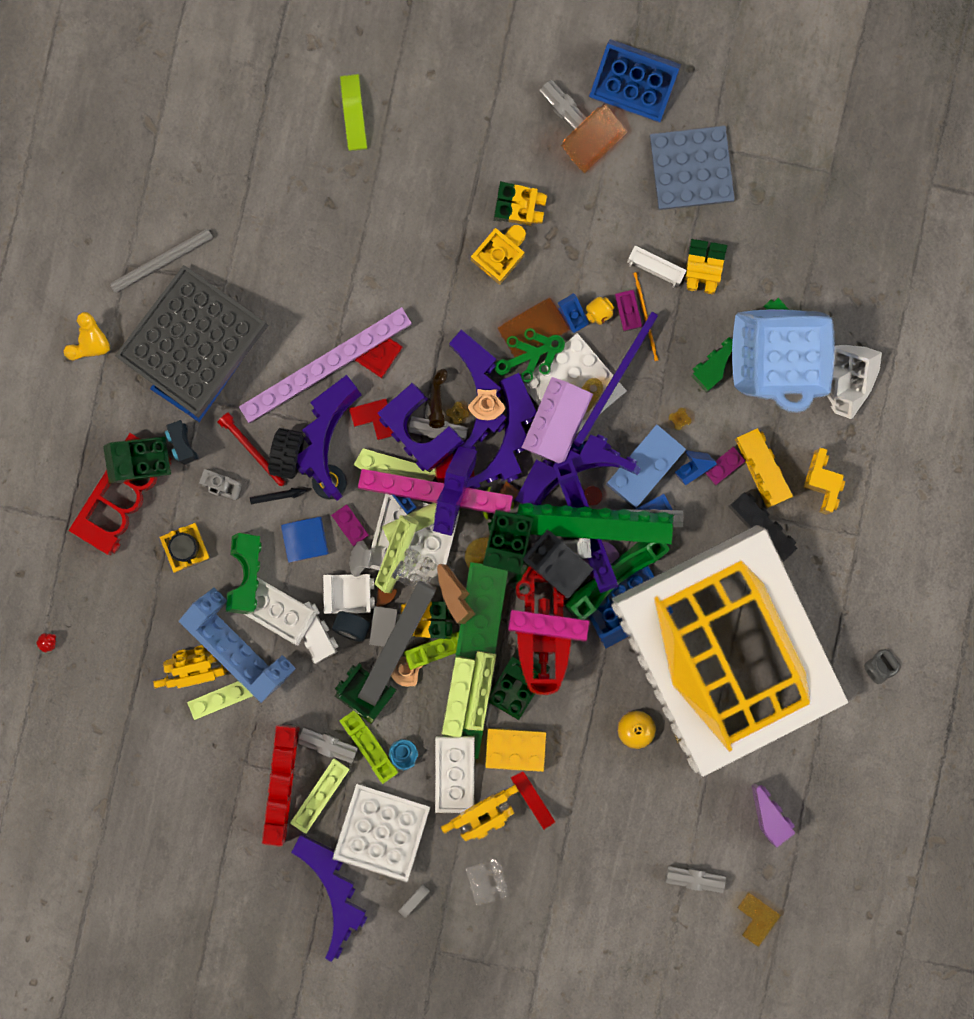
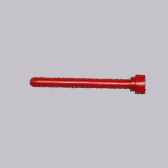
[217,412,285,486]

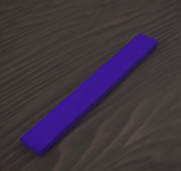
[573,312,658,447]

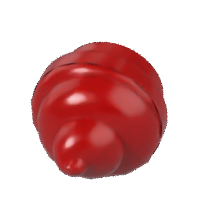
[36,633,56,653]

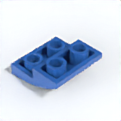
[281,517,329,563]

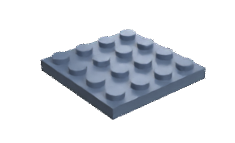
[650,126,734,210]

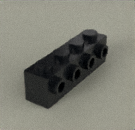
[728,492,798,562]

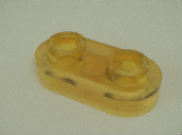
[582,378,603,414]

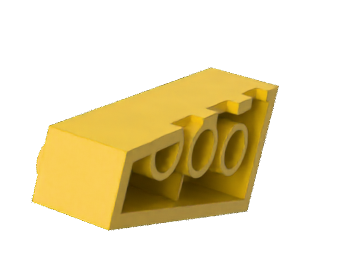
[735,428,793,508]

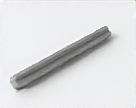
[110,229,213,293]

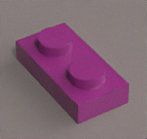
[615,290,642,332]
[705,447,745,486]
[331,504,369,547]

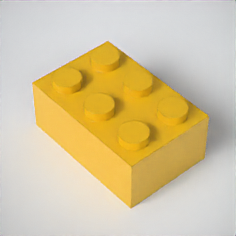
[485,728,546,772]

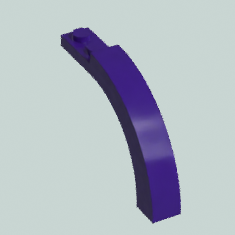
[553,459,619,593]

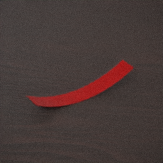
[510,771,555,830]

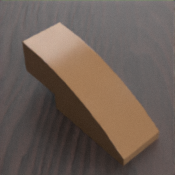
[437,564,475,624]

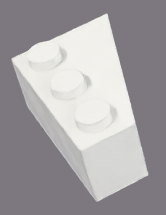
[303,601,339,664]

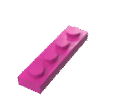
[509,610,589,641]

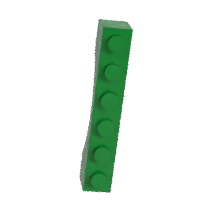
[691,298,789,393]
[563,542,670,620]

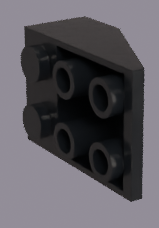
[522,529,593,599]

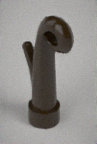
[427,369,448,429]

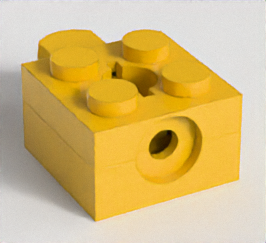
[471,225,526,285]

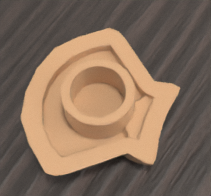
[468,389,505,421]
[391,656,423,687]

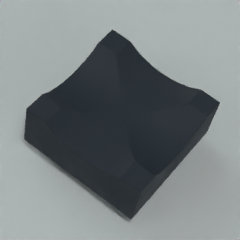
[165,420,199,464]

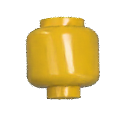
[586,297,614,325]

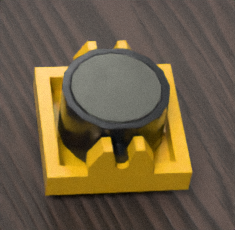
[160,523,210,573]

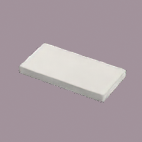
[244,577,317,646]
[435,736,474,813]

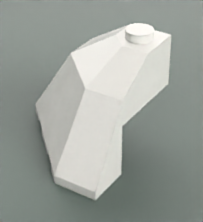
[827,345,882,419]

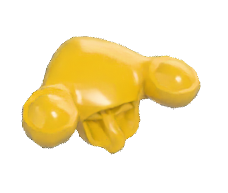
[63,312,110,361]

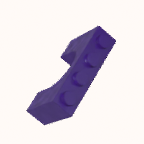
[378,383,464,472]

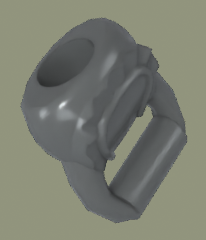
[864,649,900,684]

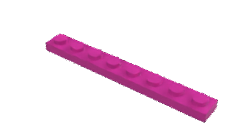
[358,469,513,513]

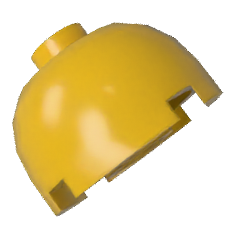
[617,710,656,749]

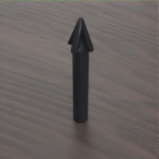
[250,488,307,505]

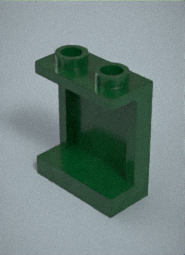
[335,663,396,724]

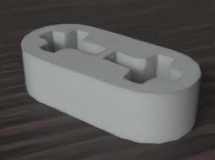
[398,884,430,918]

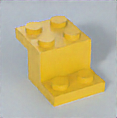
[803,448,845,515]

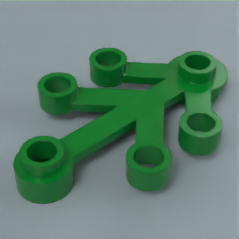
[495,328,565,383]

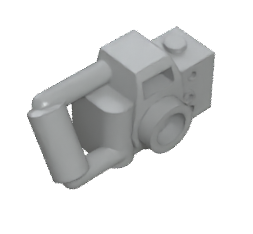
[199,469,242,500]

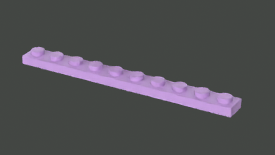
[239,307,412,423]

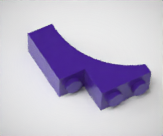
[433,446,477,536]

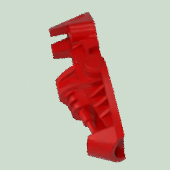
[515,567,571,695]

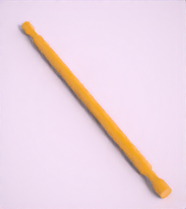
[633,272,658,361]

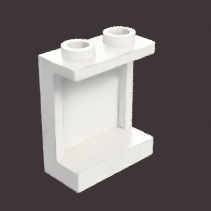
[323,574,375,614]

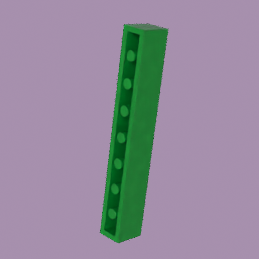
[517,503,674,544]

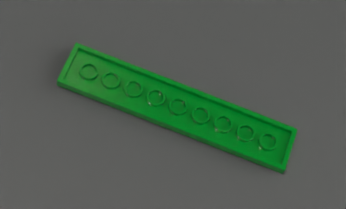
[443,562,508,759]

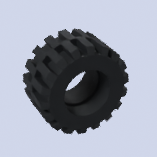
[268,428,304,479]

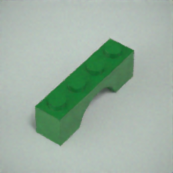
[226,533,262,615]

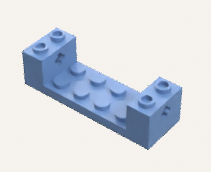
[179,588,296,703]

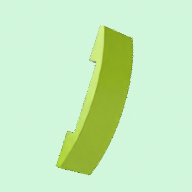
[340,74,367,151]
[404,632,459,670]
[339,711,398,784]

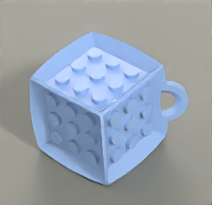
[732,309,834,412]

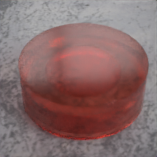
[584,486,602,506]

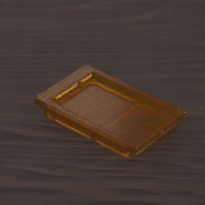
[561,103,627,174]
[497,298,569,357]

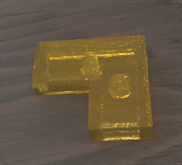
[737,892,781,947]

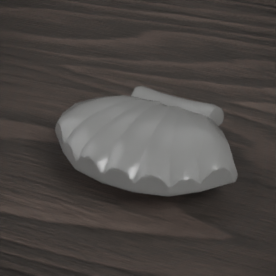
[349,541,372,577]

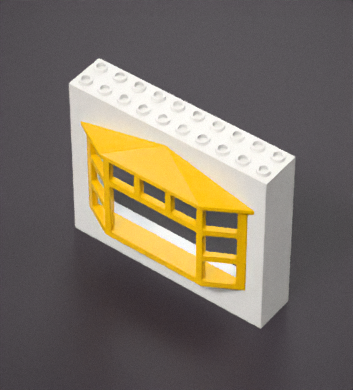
[611,525,848,777]

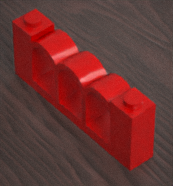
[68,433,172,556]
[262,724,300,846]

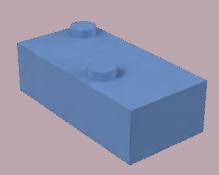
[606,425,686,509]

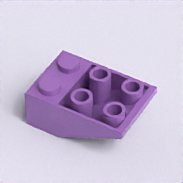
[752,784,795,847]

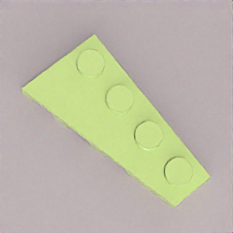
[354,449,435,502]

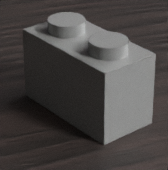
[369,606,401,647]

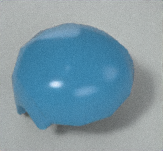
[389,739,418,770]

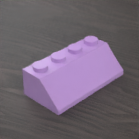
[522,377,593,463]

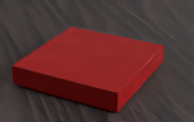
[354,338,403,379]

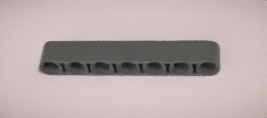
[358,579,437,706]

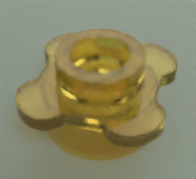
[446,402,469,425]
[669,408,691,430]

